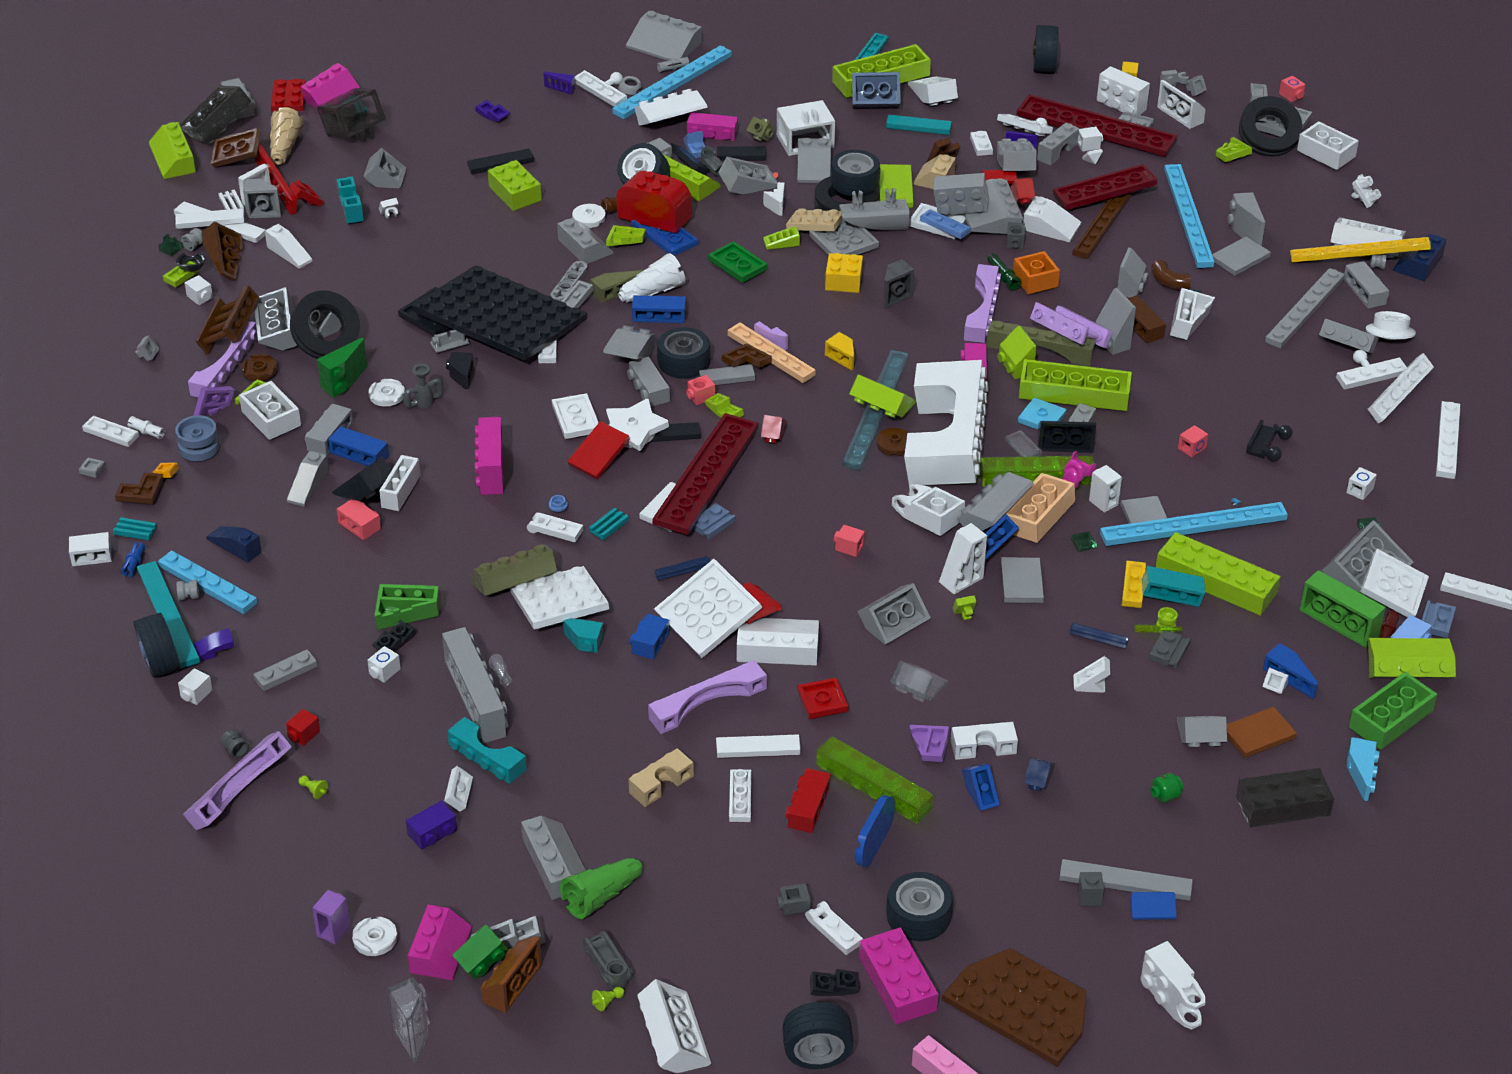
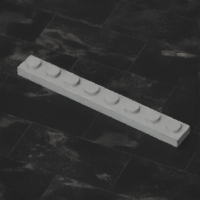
[1265,268,1345,349]

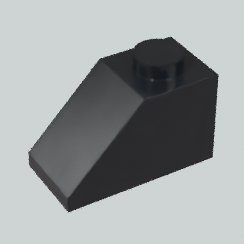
[446,352,474,389]

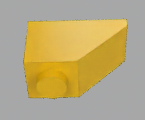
[825,332,854,370]

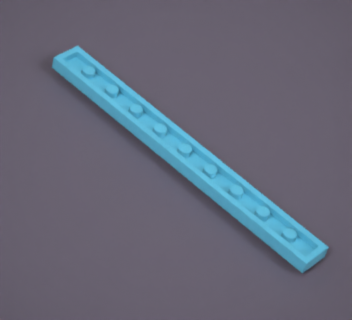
[612,45,732,119]
[1164,164,1214,268]
[1100,502,1288,546]

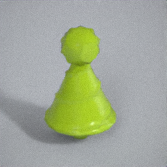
[298,775,328,800]
[592,986,625,1011]

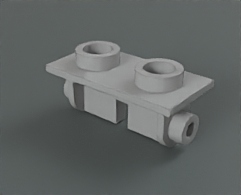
[430,330,469,353]

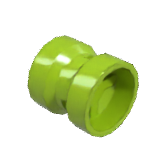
[1156,607,1178,634]

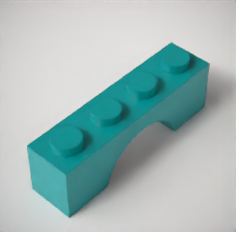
[447,717,527,784]

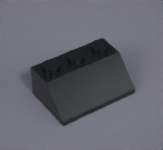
[1037,421,1097,453]
[332,456,392,501]

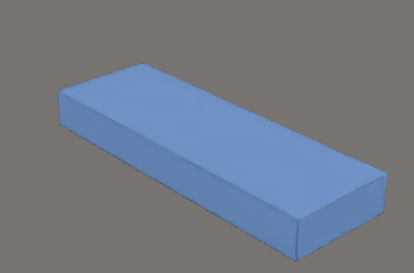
[920,209,971,239]

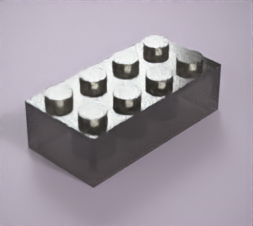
[1236,768,1334,828]

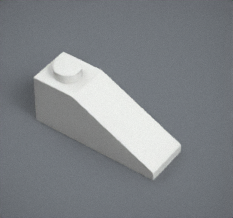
[265,224,312,269]

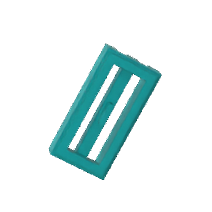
[589,508,629,540]
[113,517,157,541]

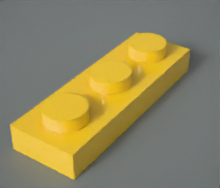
[1122,561,1146,608]

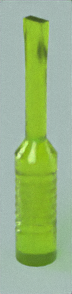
[1135,624,1183,633]

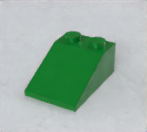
[317,338,367,398]

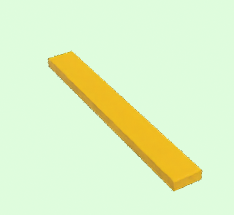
[1290,237,1431,262]

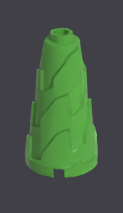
[560,858,643,919]

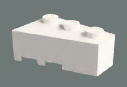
[1170,288,1215,340]
[939,523,987,594]

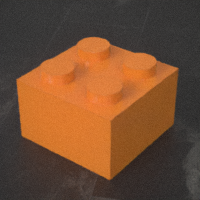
[1013,251,1060,294]

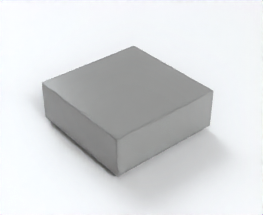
[79,458,105,478]

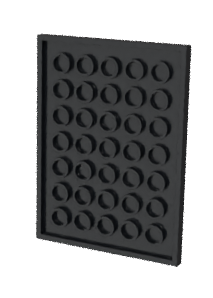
[412,265,587,361]

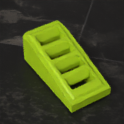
[763,227,800,250]

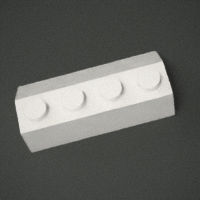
[634,89,707,126]
[637,979,711,1073]

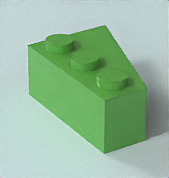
[375,584,441,630]

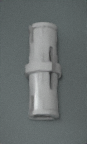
[657,57,689,73]

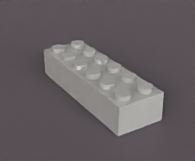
[442,627,508,743]

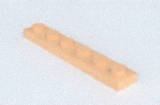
[728,323,816,383]

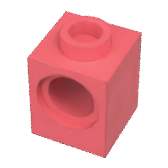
[686,375,715,405]

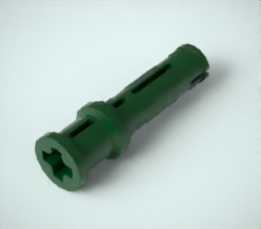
[987,253,1022,291]

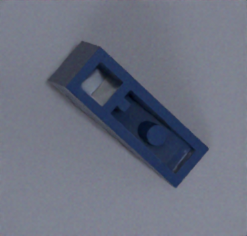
[206,526,262,563]

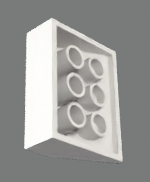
[1330,217,1406,258]
[737,618,819,665]

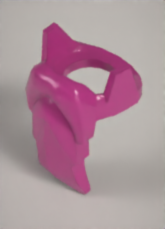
[1062,451,1096,488]

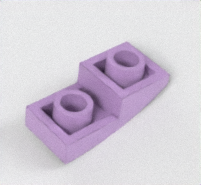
[754,321,788,350]

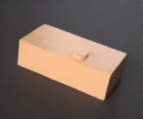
[1003,473,1075,543]

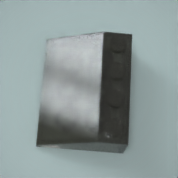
[179,85,252,144]

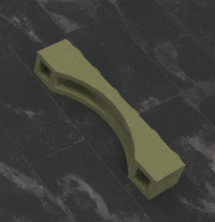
[986,320,1095,367]

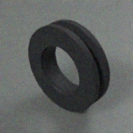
[1239,96,1302,157]
[814,176,878,211]
[290,290,360,359]

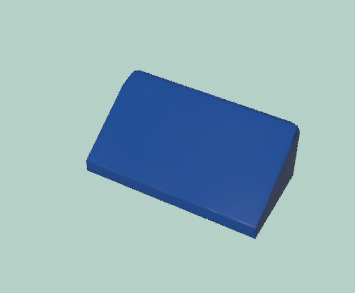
[1130,892,1176,920]

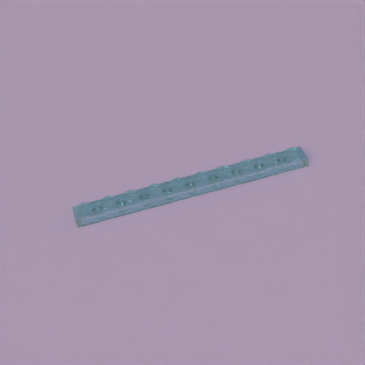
[842,350,908,470]

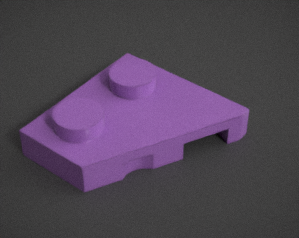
[193,386,235,416]
[910,725,950,762]

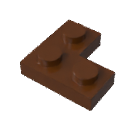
[927,138,961,162]
[721,343,772,368]
[115,472,163,504]

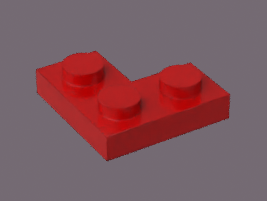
[289,180,324,207]

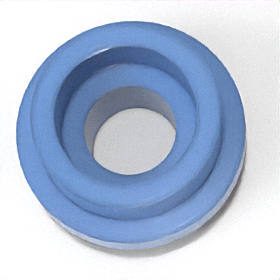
[549,495,568,512]

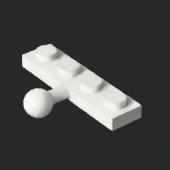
[575,70,627,107]
[997,114,1053,136]
[1336,350,1407,390]

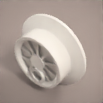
[1366,311,1416,340]

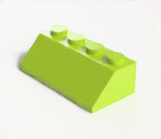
[149,122,196,179]
[664,155,721,201]
[1368,638,1456,679]

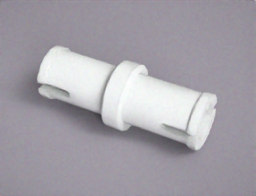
[127,416,165,439]

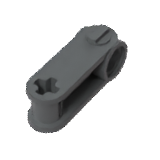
[582,930,633,990]

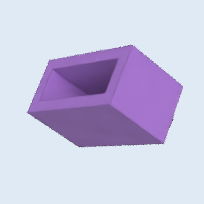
[312,890,351,944]

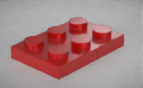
[271,79,306,112]

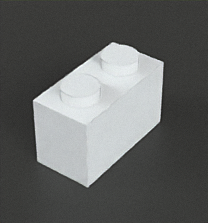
[1089,465,1122,513]
[69,532,112,566]

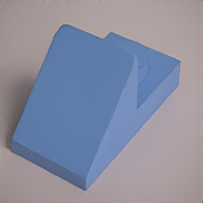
[683,131,705,158]

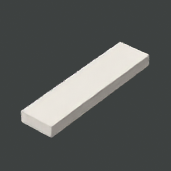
[176,208,244,229]
[716,735,800,758]

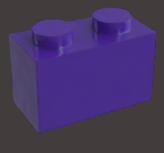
[406,800,457,850]

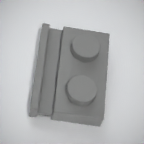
[1119,111,1154,128]

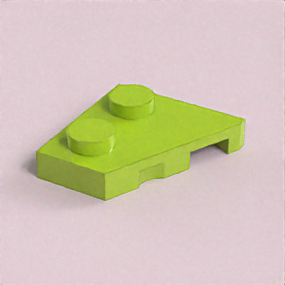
[1216,137,1252,162]
[606,225,646,246]

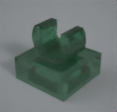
[158,234,184,256]

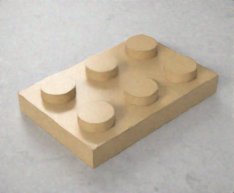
[786,209,843,231]

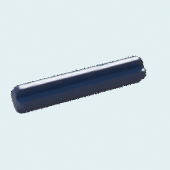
[655,556,710,580]
[1070,623,1128,648]

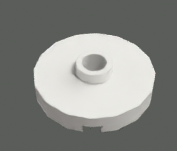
[572,204,606,228]
[369,379,405,406]
[352,917,398,956]

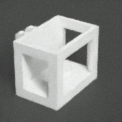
[776,100,835,156]

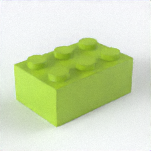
[488,160,542,211]

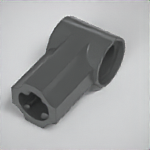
[701,147,723,177]

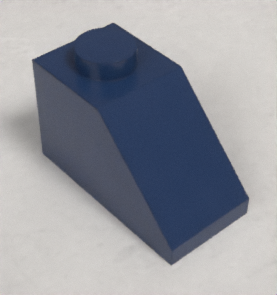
[1024,758,1055,791]

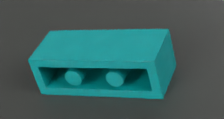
[1141,566,1205,607]

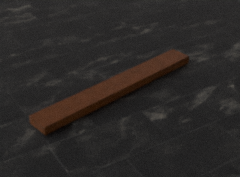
[1072,192,1134,259]

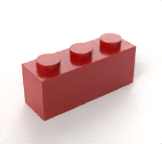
[785,768,831,833]

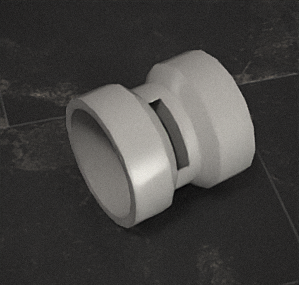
[181,228,203,251]
[177,579,199,601]

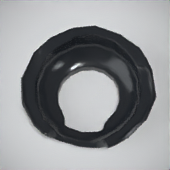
[176,252,205,272]

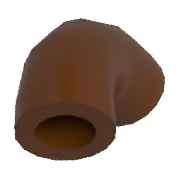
[1151,260,1191,290]

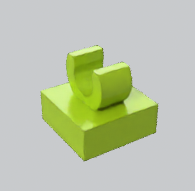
[952,595,977,620]

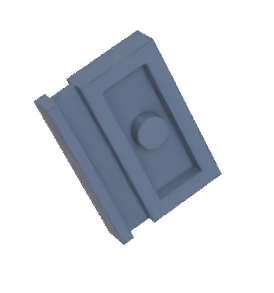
[692,503,736,539]
[1422,600,1456,638]

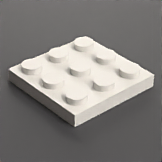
[1360,549,1429,617]

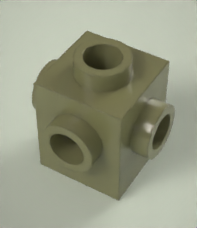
[746,116,775,142]

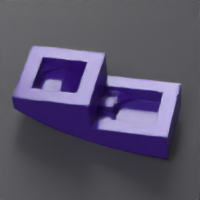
[475,100,510,122]
[194,628,234,662]

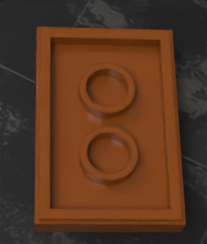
[1226,706,1297,758]

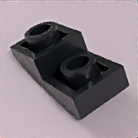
[372,620,417,652]
[810,969,859,996]

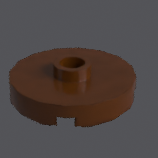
[241,354,278,381]
[877,428,909,456]

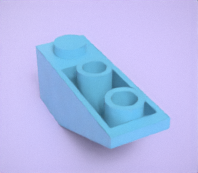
[1346,737,1379,801]

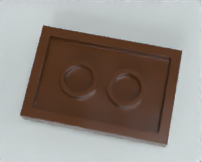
[211,128,261,168]

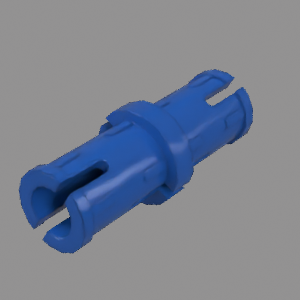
[121,542,146,577]

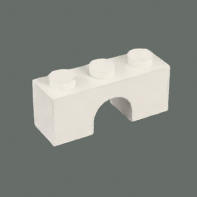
[951,722,1018,760]

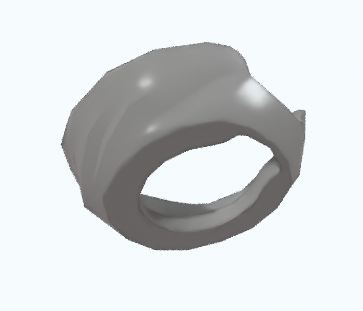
[618,76,643,95]

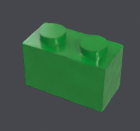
[452,924,509,980]

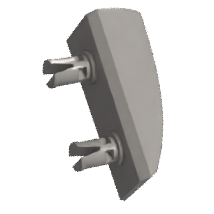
[839,188,910,230]

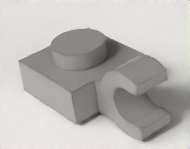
[1159,70,1189,87]

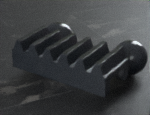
[1246,420,1293,461]

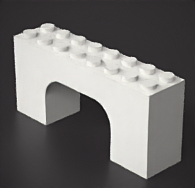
[904,360,988,486]

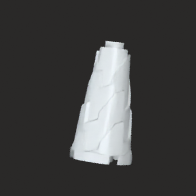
[618,253,686,303]

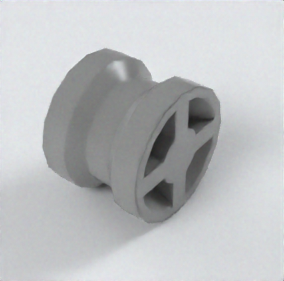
[1370,254,1386,270]

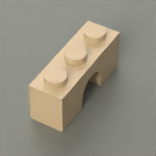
[629,748,694,807]

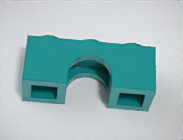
[336,177,364,224]

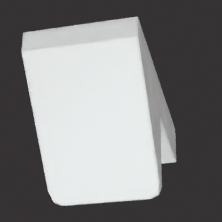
[763,182,784,216]
[1073,656,1110,693]

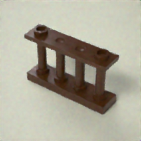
[195,285,260,355]

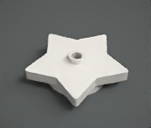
[606,399,669,451]

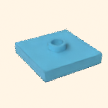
[1018,398,1067,430]

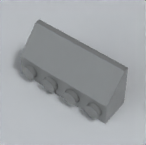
[254,287,297,351]
[957,472,1034,531]
[521,816,585,900]

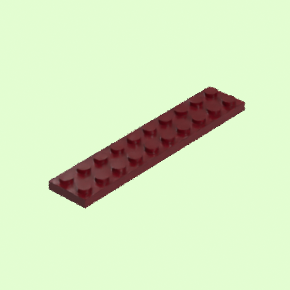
[1016,94,1177,157]
[652,413,759,535]

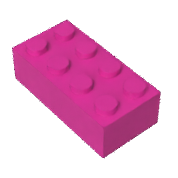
[475,417,503,495]
[859,927,938,1025]

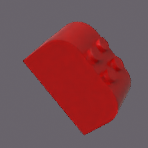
[616,171,692,233]

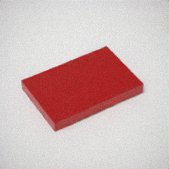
[567,421,630,480]

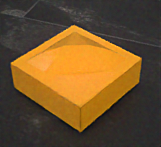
[153,463,179,478]

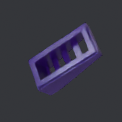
[543,71,575,94]

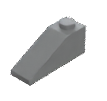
[287,451,329,507]

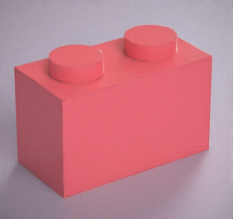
[337,499,381,540]

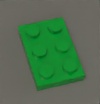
[708,241,768,283]

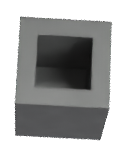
[1078,872,1104,906]

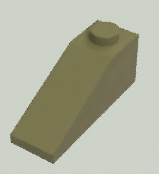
[590,270,644,304]

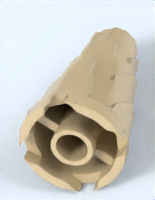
[270,107,304,165]

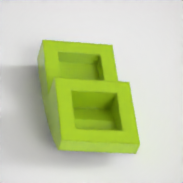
[705,393,744,418]

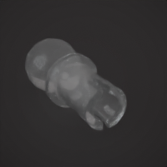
[488,654,512,686]

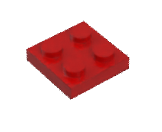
[797,678,848,719]

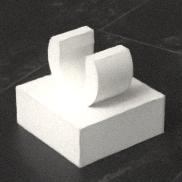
[379,198,398,219]

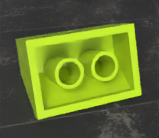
[849,374,916,418]

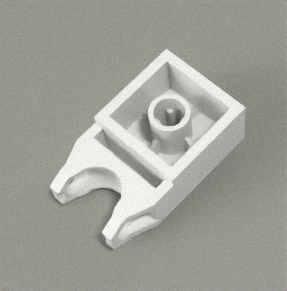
[892,484,965,536]
[1141,941,1205,1030]

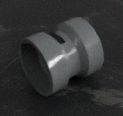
[220,729,249,758]

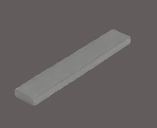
[1059,859,1192,901]

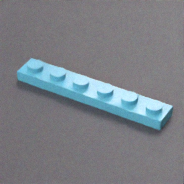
[158,550,257,614]

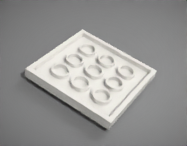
[654,559,762,659]
[510,566,609,629]

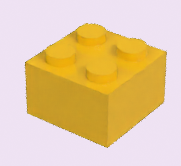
[825,253,863,293]

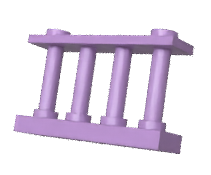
[1030,302,1113,348]

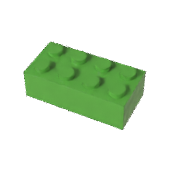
[1299,570,1386,648]
[1349,672,1437,750]

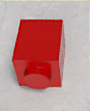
[286,709,320,746]

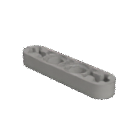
[550,261,588,301]

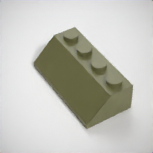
[471,545,557,596]

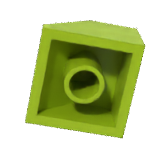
[997,326,1036,379]

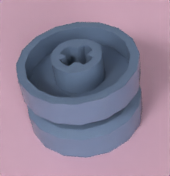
[175,415,219,461]

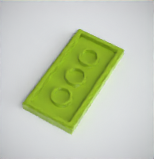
[879,164,913,208]

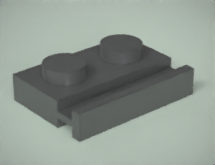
[1149,629,1191,669]

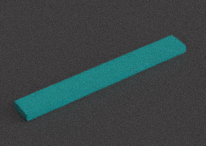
[137,561,200,669]

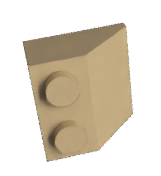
[914,154,956,189]

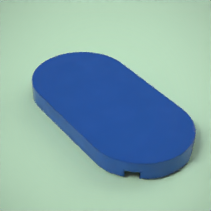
[855,795,895,868]

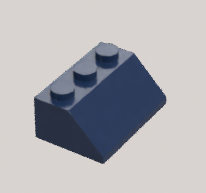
[1393,234,1447,282]

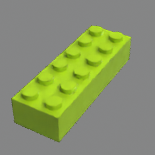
[832,44,931,98]
[1019,359,1132,411]
[1156,532,1281,616]

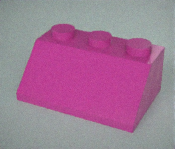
[301,63,361,114]
[408,904,472,980]

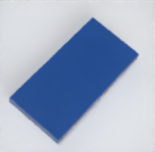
[631,220,699,256]

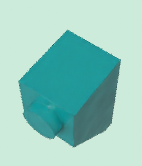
[563,618,603,653]

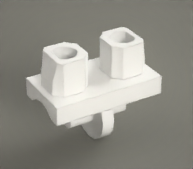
[1351,174,1381,208]

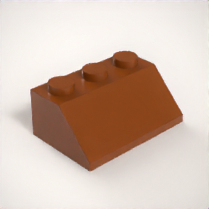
[481,936,542,1013]

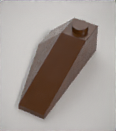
[202,221,243,281]

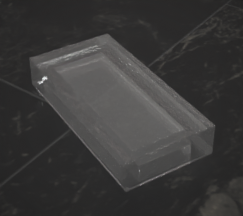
[1005,430,1042,462]

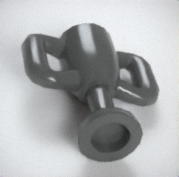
[403,363,444,408]

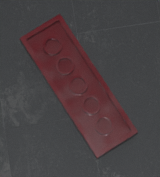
[1053,164,1158,210]

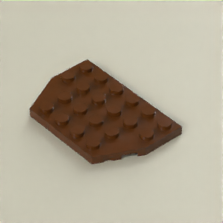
[942,948,1087,1067]

